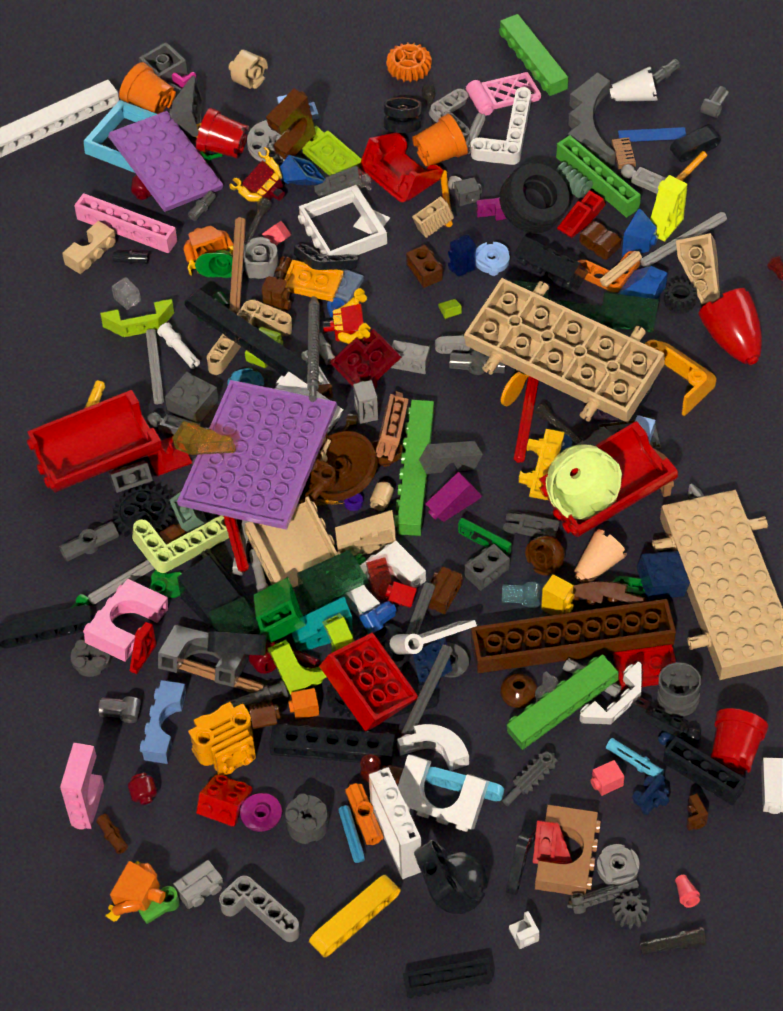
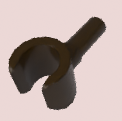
[341,414,358,432]

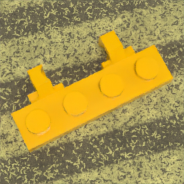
[519,429,564,500]

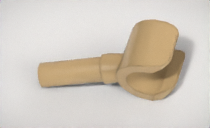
[316,439,331,462]

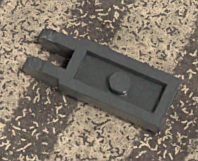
[503,513,559,538]

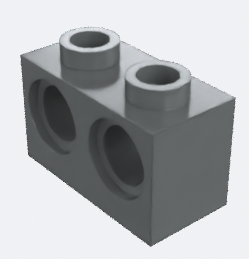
[465,544,510,591]

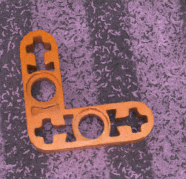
[578,251,640,292]

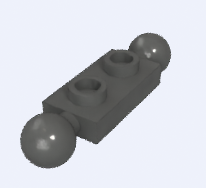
[147,412,209,441]

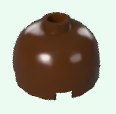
[525,536,565,576]

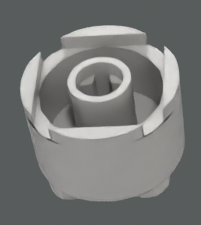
[243,237,278,279]

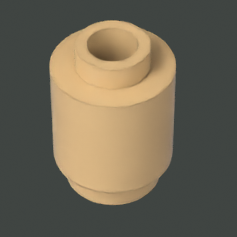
[370,481,394,511]

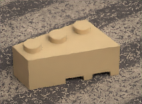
[335,510,396,557]

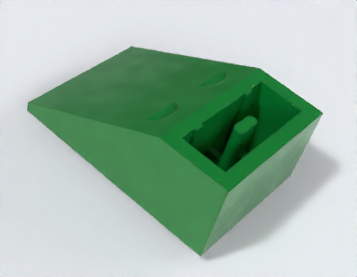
[254,577,306,643]

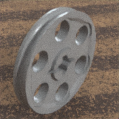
[247,120,286,164]

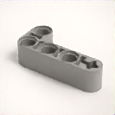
[219,876,300,942]

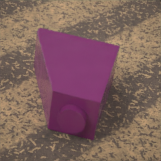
[426,472,482,522]

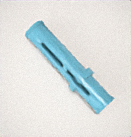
[606,738,664,778]

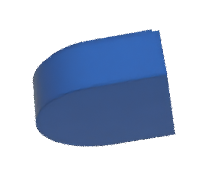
[327,298,345,317]

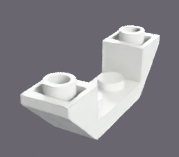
[580,661,641,724]

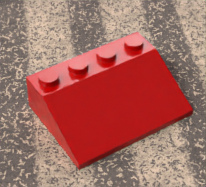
[319,632,418,732]

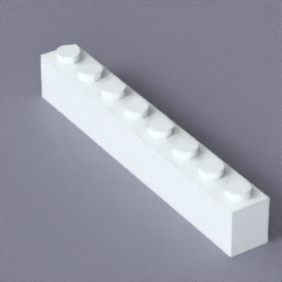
[0,80,119,158]

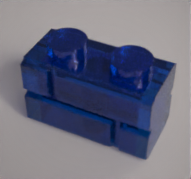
[448,235,476,277]

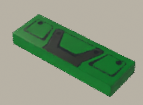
[458,518,511,557]

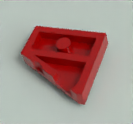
[130,622,157,675]

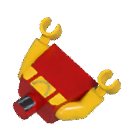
[323,288,371,344]

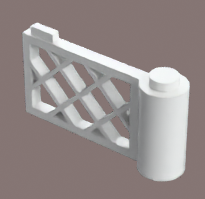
[389,620,477,654]

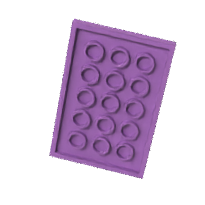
[108,111,223,212]

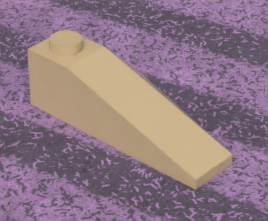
[676,233,720,305]

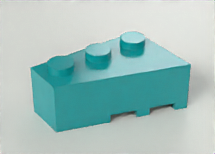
[290,597,353,652]

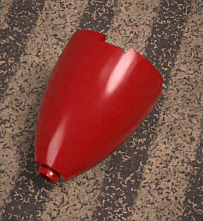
[698,288,762,365]

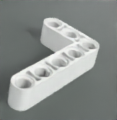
[471,87,531,165]

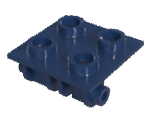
[413,637,453,688]

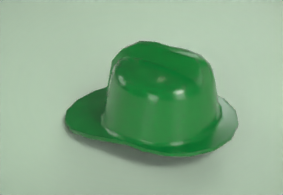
[195,250,233,278]

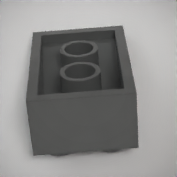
[170,76,203,138]

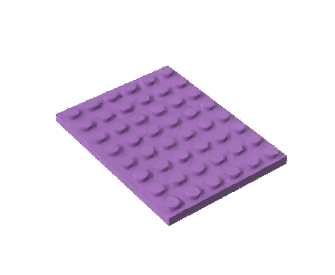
[177,380,337,530]

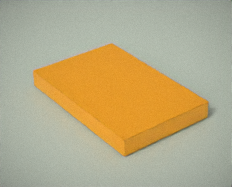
[284,260,344,302]

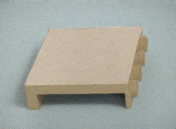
[244,497,343,590]

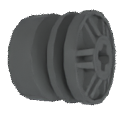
[657,662,701,717]

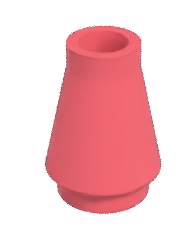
[675,875,700,908]

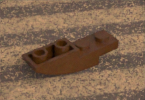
[573,581,646,606]

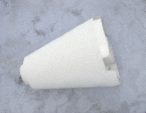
[610,67,658,101]

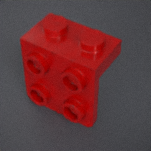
[196,775,252,827]

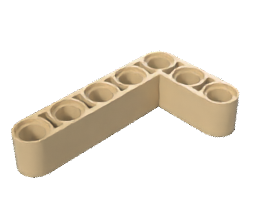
[207,300,292,375]

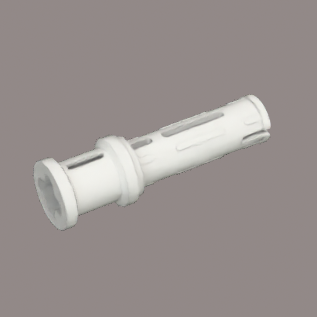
[157,323,200,369]

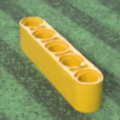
[309,875,401,957]

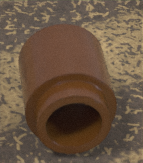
[157,523,186,545]

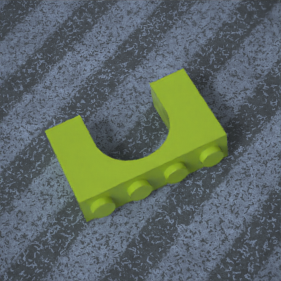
[268,613,354,695]

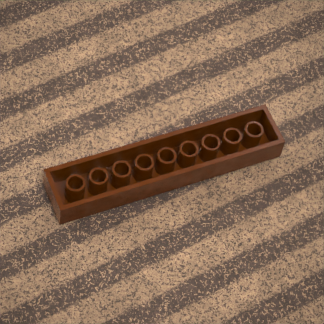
[471,599,676,673]

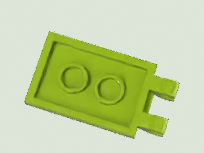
[302,126,361,176]

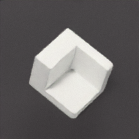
[509,911,539,949]

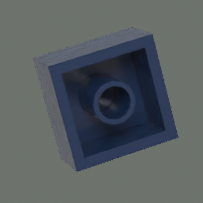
[637,551,690,600]

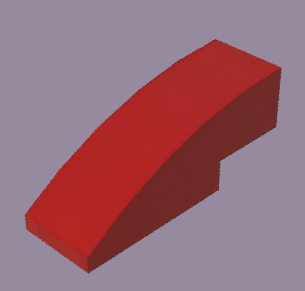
[557,190,606,238]

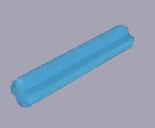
[339,805,365,863]

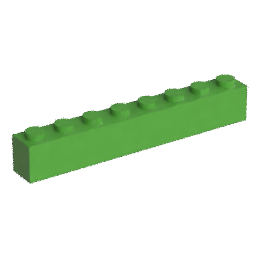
[394,400,434,536]

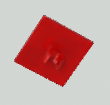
[147,435,192,476]

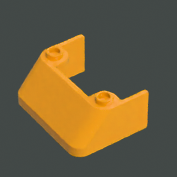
[645,340,716,416]

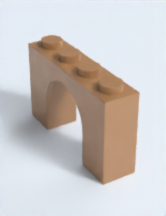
[535,805,601,895]

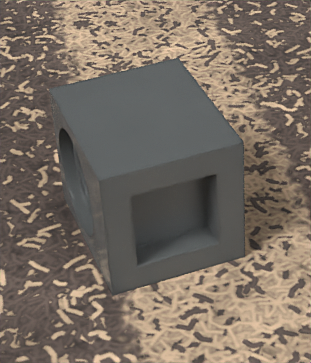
[454,177,482,206]

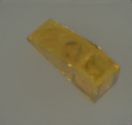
[172,421,236,455]

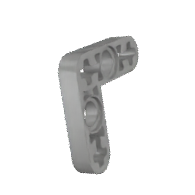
[429,89,470,140]

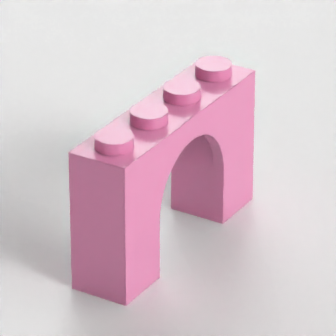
[83,579,168,662]
[60,743,104,829]

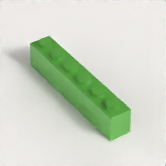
[499,14,568,96]
[556,135,641,218]
[507,655,618,750]

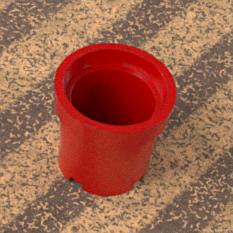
[196,108,249,159]
[711,708,769,774]

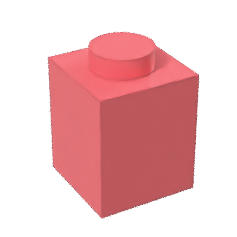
[590,760,624,796]

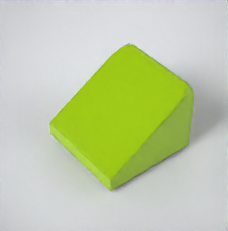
[438,299,462,319]

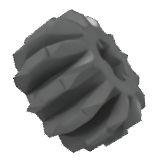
[612,892,649,930]

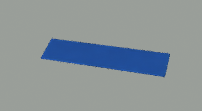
[618,127,686,142]

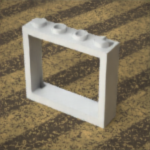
[298,185,387,256]
[369,767,421,879]

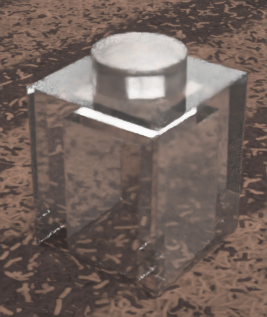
[111,277,141,310]

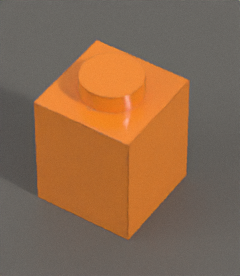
[288,688,319,720]

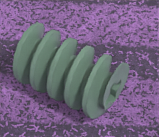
[556,162,593,198]

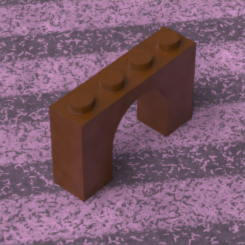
[266,88,316,160]

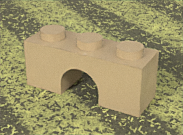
[63,221,116,274]

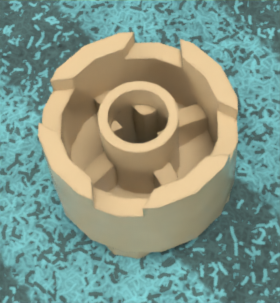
[229,50,268,89]

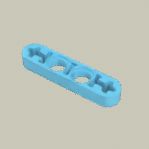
[425,767,505,801]

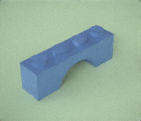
[140,680,186,764]

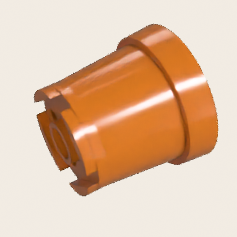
[119,62,176,114]
[412,113,468,166]

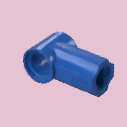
[359,601,396,634]

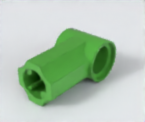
[138,886,180,924]

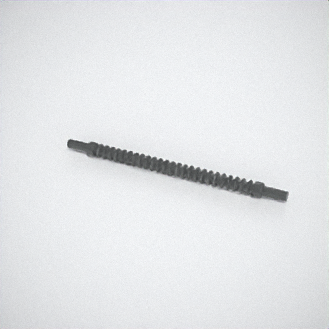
[307,296,320,402]

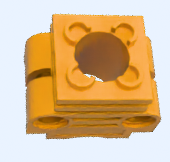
[188,702,256,775]

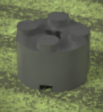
[285,794,328,844]

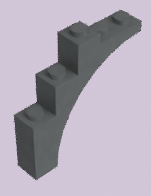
[568,72,616,168]

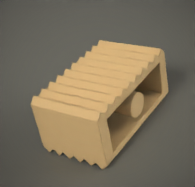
[412,196,454,238]

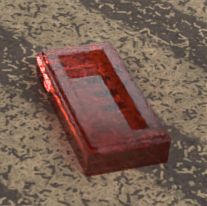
[365,557,392,600]

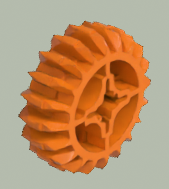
[386,42,432,83]

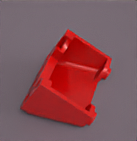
[361,133,444,202]

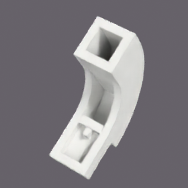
[397,724,469,771]

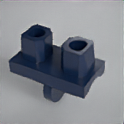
[632,774,670,815]

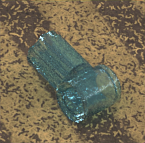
[502,582,541,608]

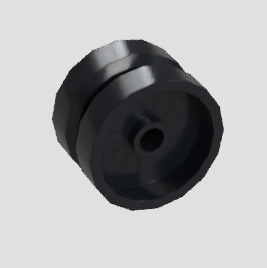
[384,97,421,133]

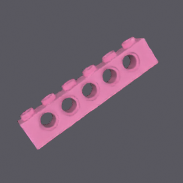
[74,193,177,253]

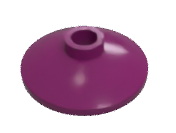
[240,793,282,832]

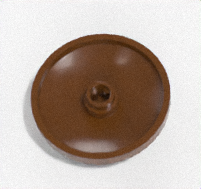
[306,431,378,501]

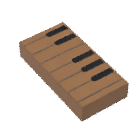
[612,138,636,169]

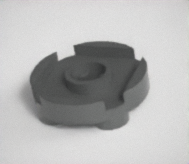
[71,640,111,677]

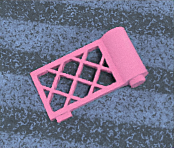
[466,72,541,116]

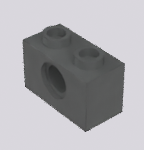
[108,460,153,493]

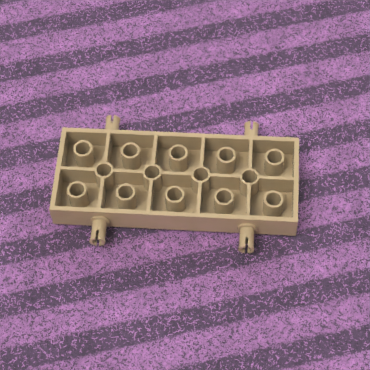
[464,278,665,423]
[652,490,783,680]

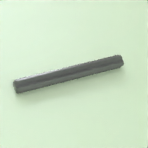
[401,645,453,736]

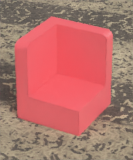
[262,221,291,246]

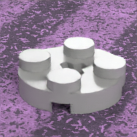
[597,844,639,886]

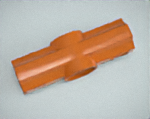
[345,783,384,845]

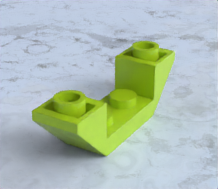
[100,299,174,337]

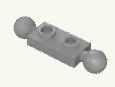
[621,164,666,194]

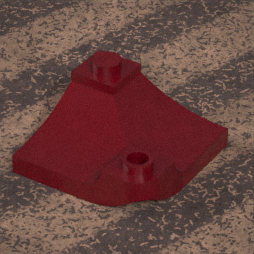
[330,329,402,389]

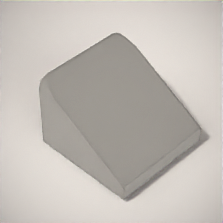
[688,484,704,500]

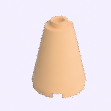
[574,529,627,583]

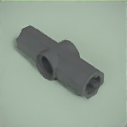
[449,351,506,375]
[59,522,119,562]

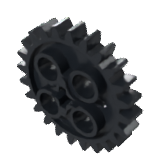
[113,485,175,540]

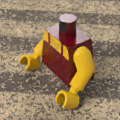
[229,147,285,203]

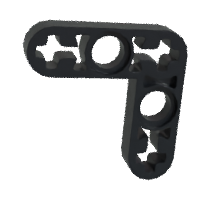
[293,244,358,270]
[506,823,537,895]

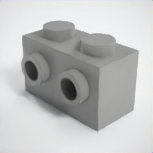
[391,340,430,374]

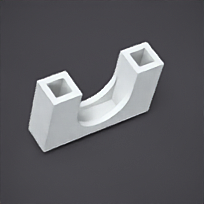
[335,541,426,617]
[398,755,490,832]
[761,758,783,814]

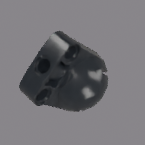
[414,840,488,914]

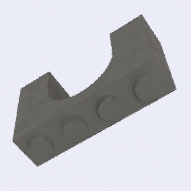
[158,625,250,687]

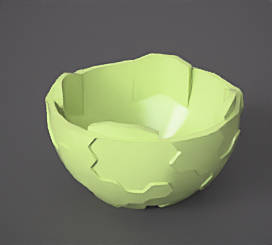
[546,444,622,520]

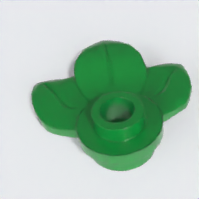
[149,570,182,598]

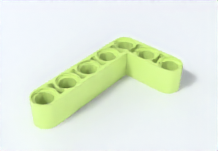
[132,515,237,573]

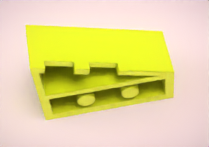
[650,175,687,242]

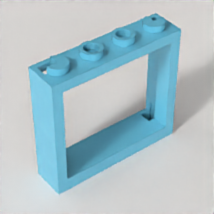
[84,100,157,173]

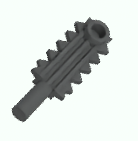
[502,751,558,806]
[567,880,639,914]

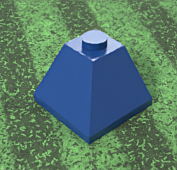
[279,155,326,185]
[622,209,658,257]
[617,266,667,311]

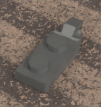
[314,166,362,196]

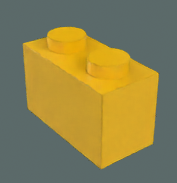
[541,575,574,615]

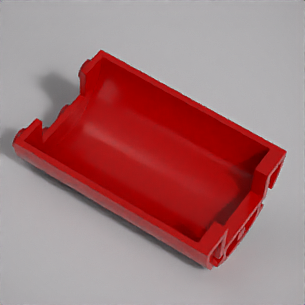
[26,390,162,493]
[539,421,678,537]

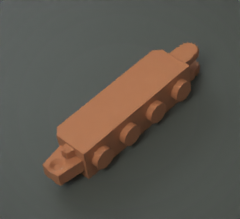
[376,391,408,461]

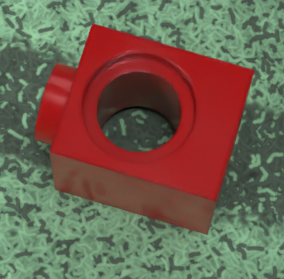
[385,581,417,608]

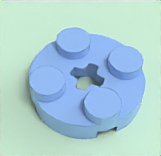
[474,242,510,276]

